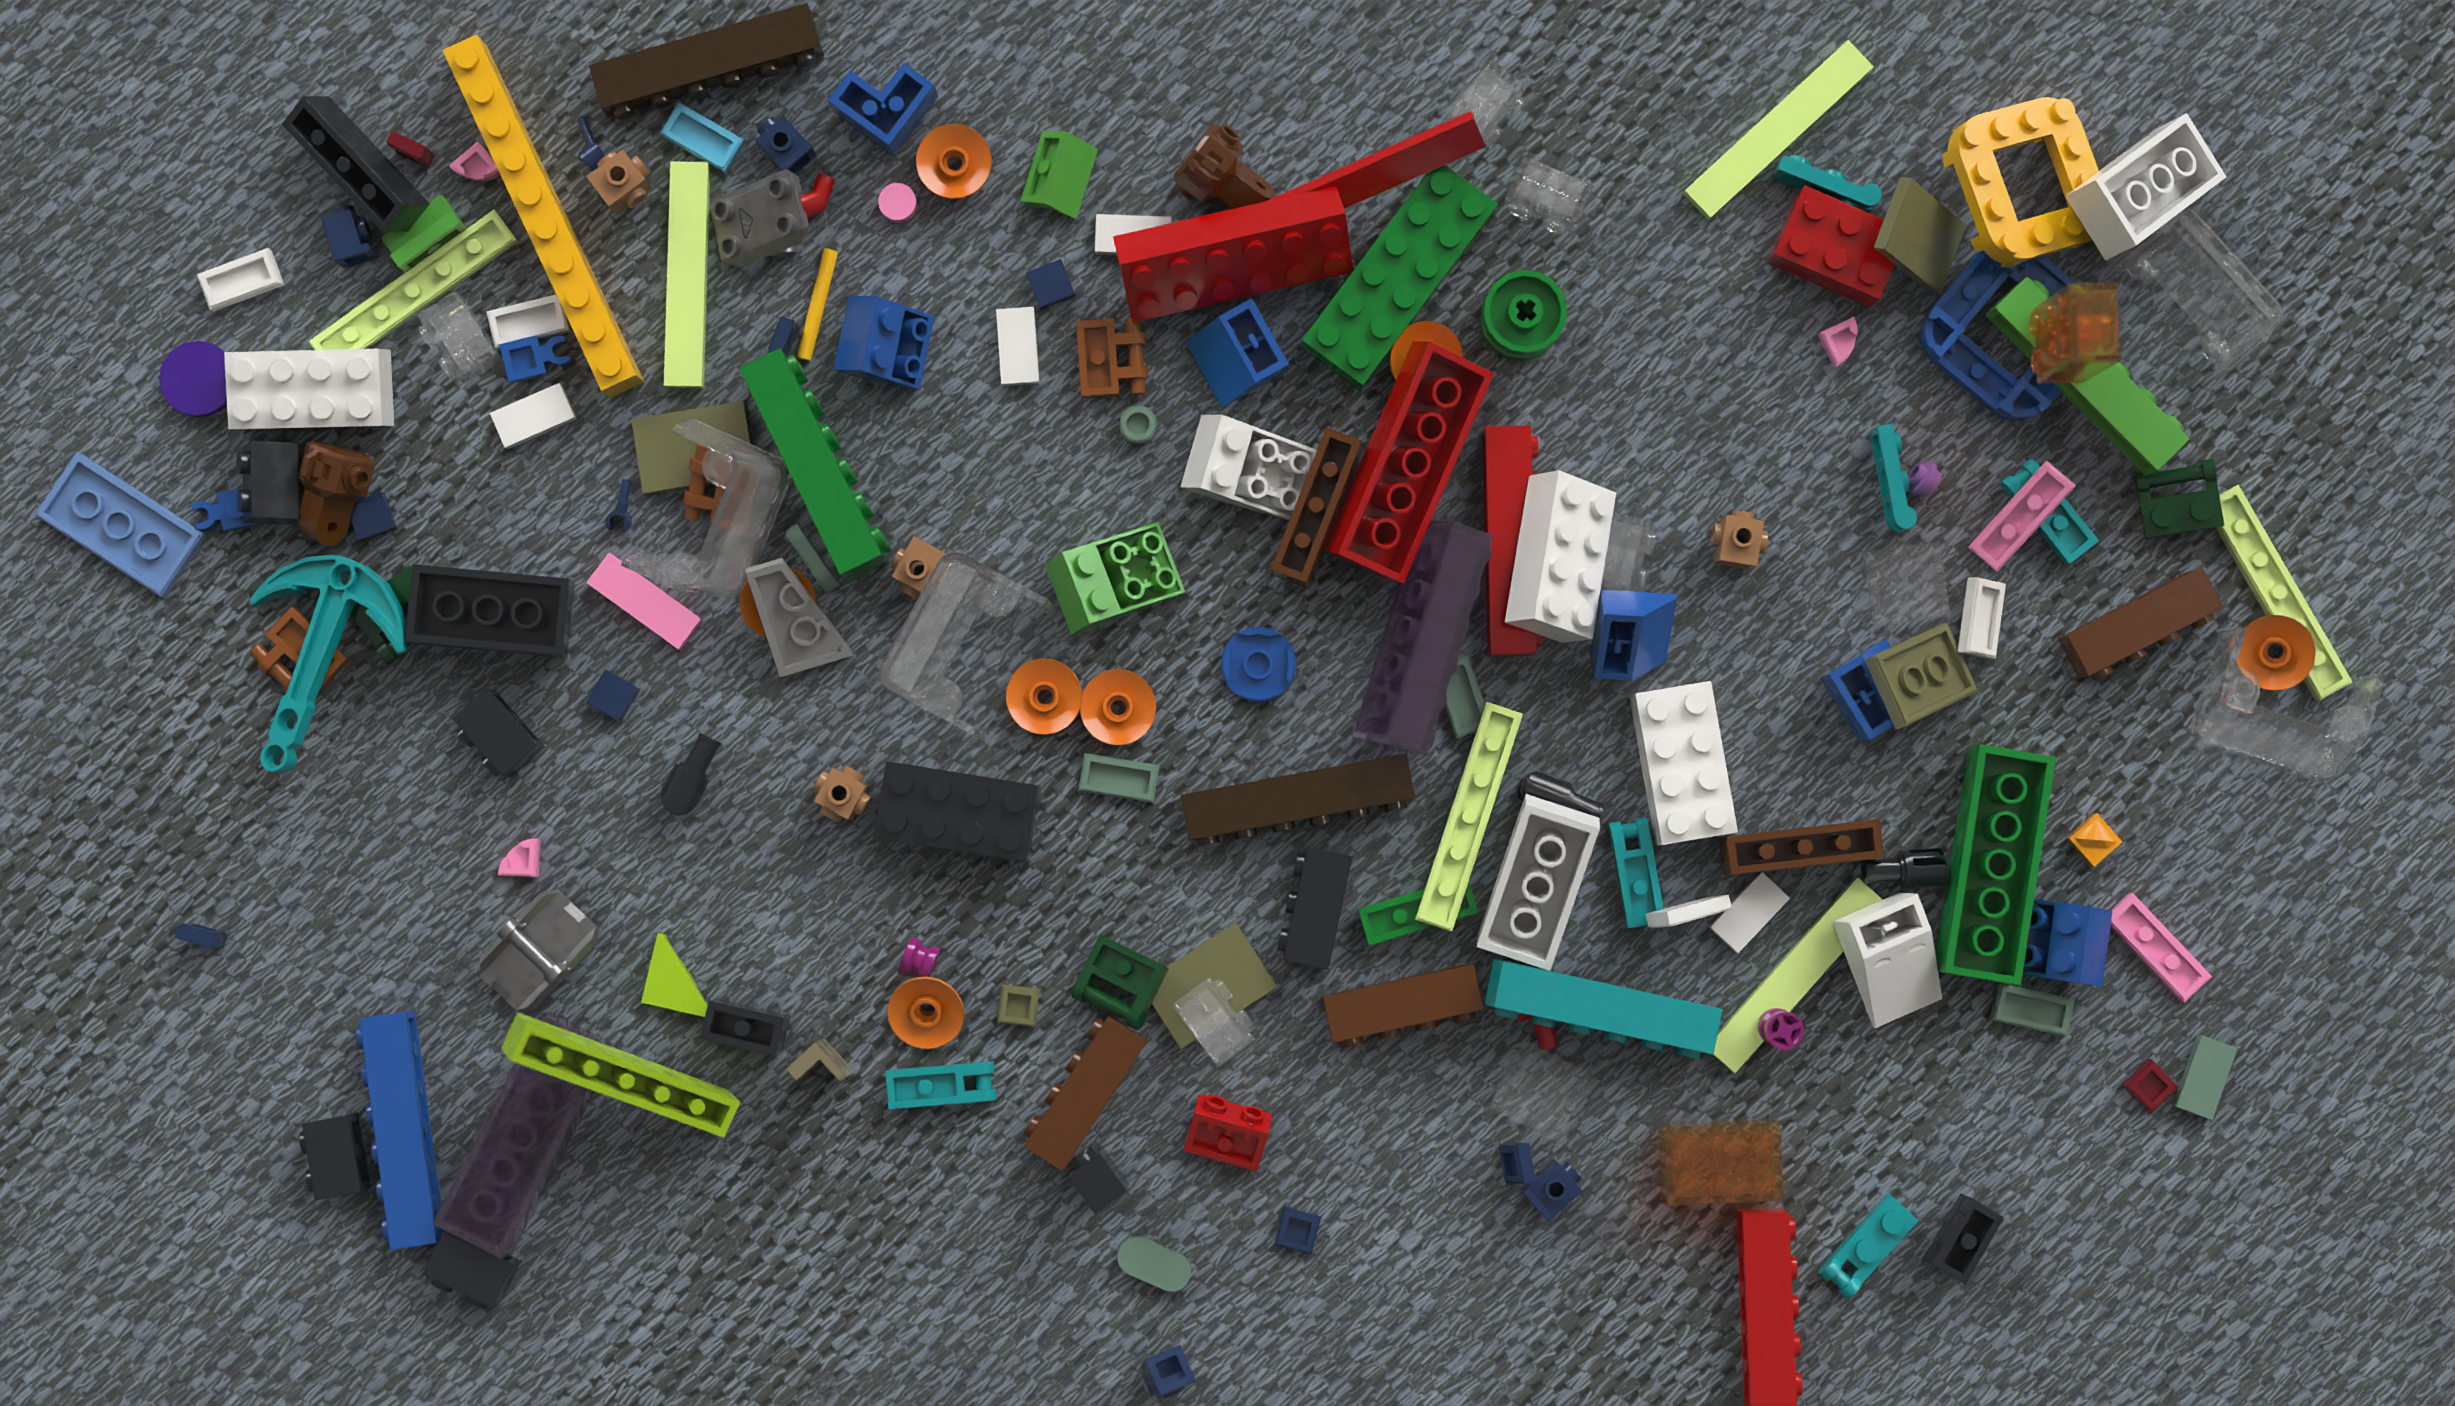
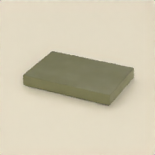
[1874,177,1966,294]
[631,401,754,495]
[1864,622,1978,730]
[1152,922,1277,1049]

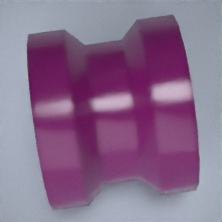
[898,937,941,977]
[1758,1008,1804,1050]

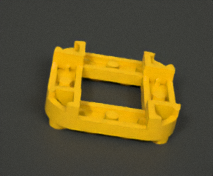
[1942,97,2099,268]

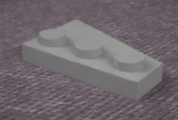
[745,558,853,677]

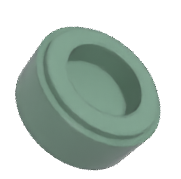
[1119,405,1157,445]

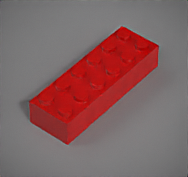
[1113,186,1354,323]
[1323,341,1494,584]

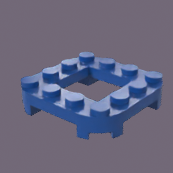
[1918,250,2108,422]

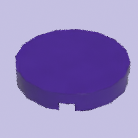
[159,341,227,418]

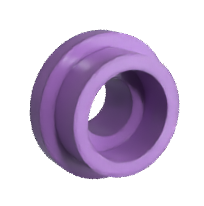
[1908,461,1942,498]

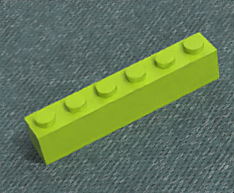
[501,1012,740,1137]

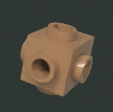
[586,149,652,215]
[1710,510,1768,570]
[891,536,951,600]
[813,765,871,823]

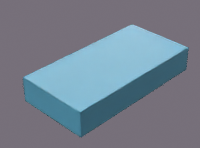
[660,102,745,174]

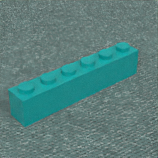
[1484,959,1723,1059]

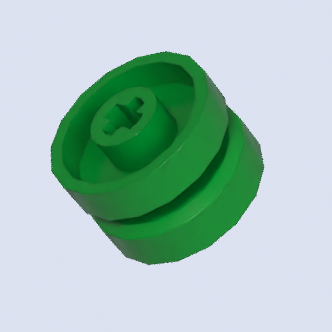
[1479,270,1567,362]

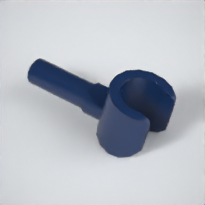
[578,117,605,172]
[606,479,632,532]

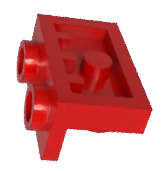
[1183,1094,1272,1172]

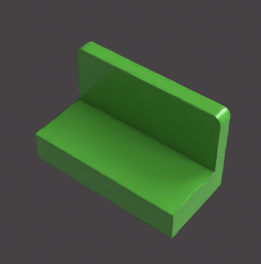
[1020,131,1098,219]
[382,195,467,273]

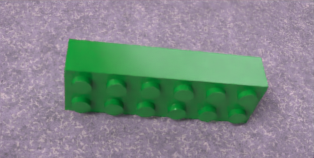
[1300,165,1498,392]
[739,348,892,582]
[1936,744,2056,986]

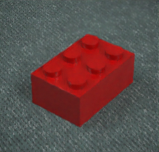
[1767,185,1894,308]

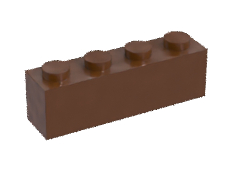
[1271,428,1364,589]
[2057,567,2223,681]
[1719,819,1884,875]
[1322,963,1484,1048]
[1023,1015,1148,1172]

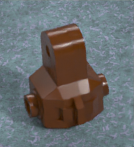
[1174,124,1276,209]
[298,441,375,546]

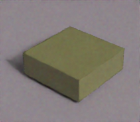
[997,984,1040,1027]

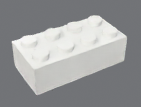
[2065,113,2226,261]
[224,349,394,429]
[1505,470,1616,643]
[1629,681,1738,845]
[1477,794,1600,971]

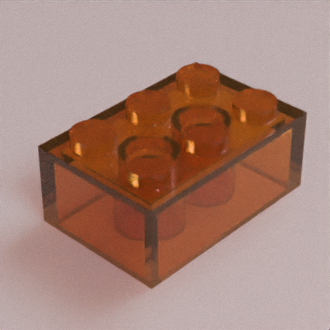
[2030,283,2120,384]
[1657,1119,1784,1206]

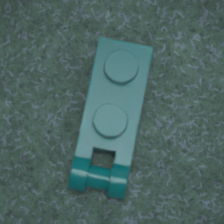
[1772,155,1882,212]
[1869,424,1917,533]
[2000,459,2099,565]
[1608,817,1664,928]
[886,1061,997,1109]
[1818,1193,1919,1300]

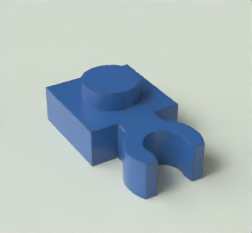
[500,336,573,384]
[191,488,265,532]

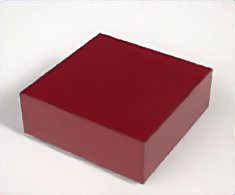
[386,131,435,168]
[2121,1059,2178,1114]

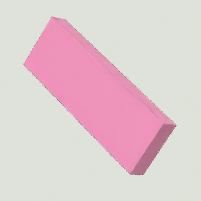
[1968,460,2076,572]
[587,552,703,650]
[2110,893,2212,1003]

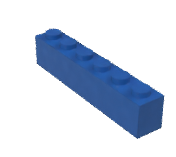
[356,1010,445,1250]

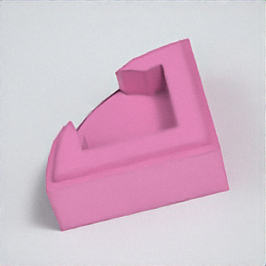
[449,141,500,181]
[1818,317,1858,368]
[498,839,540,877]

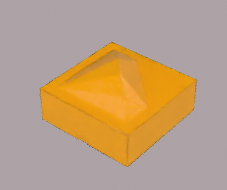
[2065,813,2122,867]

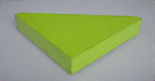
[641,933,708,1017]

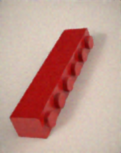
[1482,425,1543,657]
[1736,1208,1803,1406]

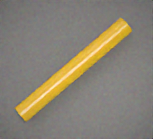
[796,248,838,362]

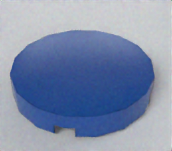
[1220,626,1296,703]

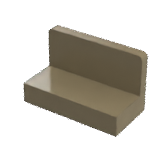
[786,1038,855,1082]

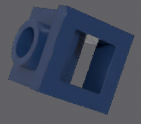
[755,115,817,174]
[321,205,380,268]
[1520,1159,1582,1222]
[1139,1345,1196,1398]

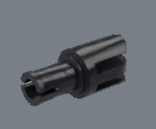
[661,733,721,816]
[1516,771,1604,819]
[1861,848,1952,888]

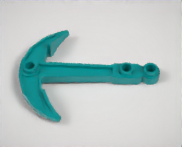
[250,555,407,774]

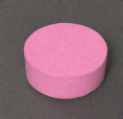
[878,183,917,223]

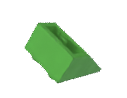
[1044,522,1185,635]

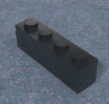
[282,96,430,233]

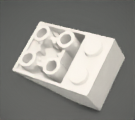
[1181,414,1317,521]
[1832,893,1942,1028]

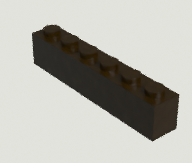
[589,3,825,119]
[1181,753,1415,846]

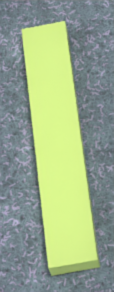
[1683,40,1874,221]
[664,161,710,389]
[309,210,518,350]
[2216,485,2353,701]
[1415,702,1523,932]
[1713,877,1883,1073]

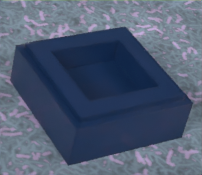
[1026,259,1075,310]
[768,316,800,357]
[351,492,398,542]
[586,669,640,722]
[175,923,228,949]
[1499,1142,1536,1184]
[1274,1206,1321,1254]

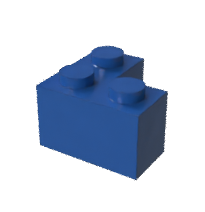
[828,63,938,156]

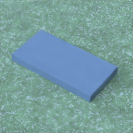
[35,452,207,598]

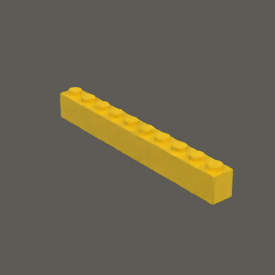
[442,34,644,398]

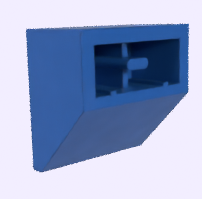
[833,296,935,390]
[1185,298,1289,408]
[1590,589,1677,681]
[1820,638,1894,742]
[2022,899,2112,987]

